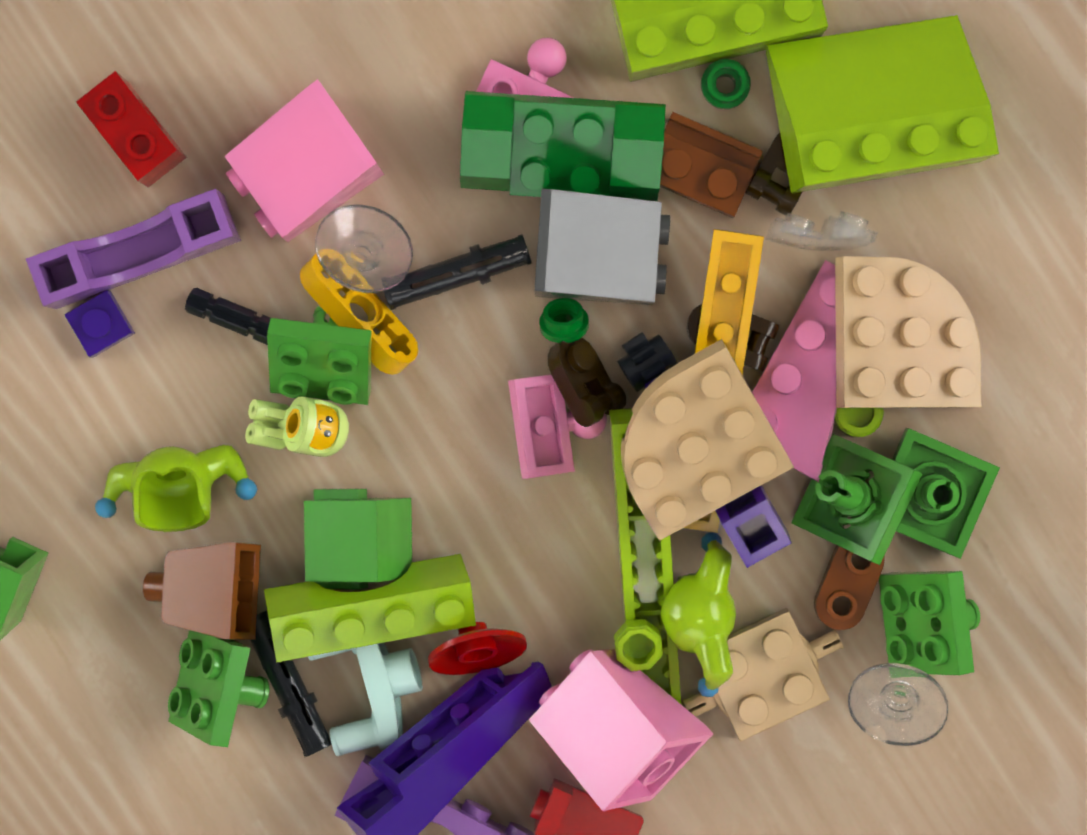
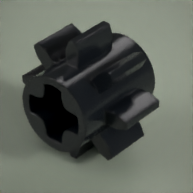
[617,332,678,392]

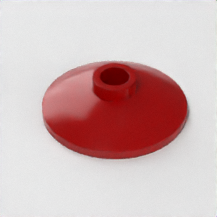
[428,622,527,675]

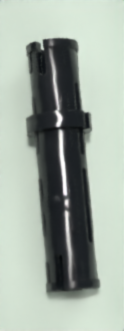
[381,234,532,310]
[250,610,332,757]

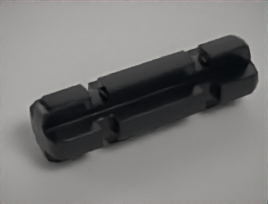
[185,288,270,345]

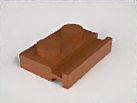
[660,111,763,218]

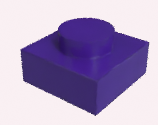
[64,290,135,358]

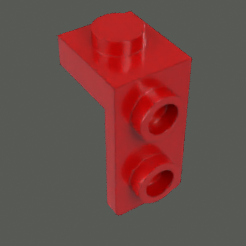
[529,778,644,835]

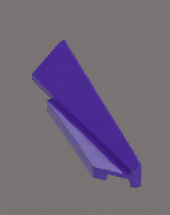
[337,661,552,835]

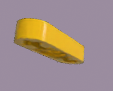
[300,250,418,375]

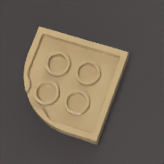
[835,256,982,408]
[621,339,794,541]

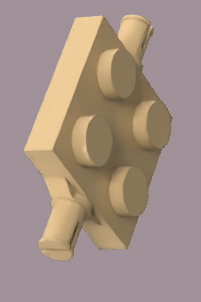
[683,608,844,742]

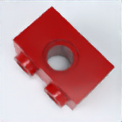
[76,71,187,188]

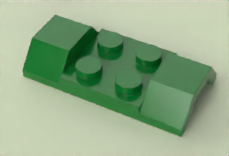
[460,91,666,201]

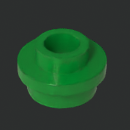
[701,59,751,109]
[539,298,589,343]

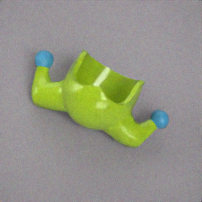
[95,445,258,532]
[660,532,736,697]

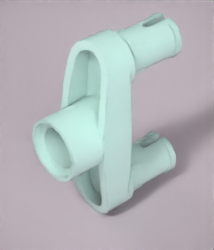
[308,642,423,756]

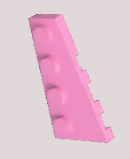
[752,260,837,482]

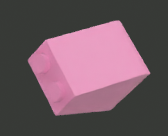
[225,79,384,242]
[529,649,713,811]

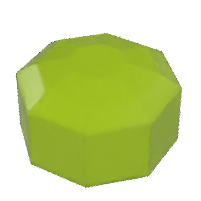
[614,619,663,671]

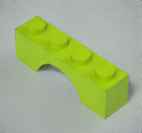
[264,554,476,663]

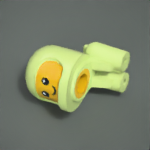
[245,396,349,457]

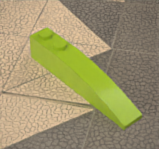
[609,408,681,704]

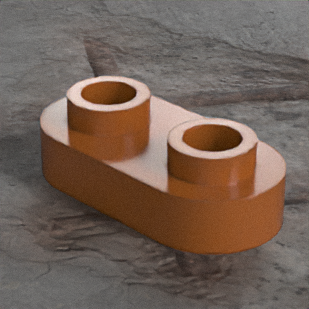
[814,545,885,630]

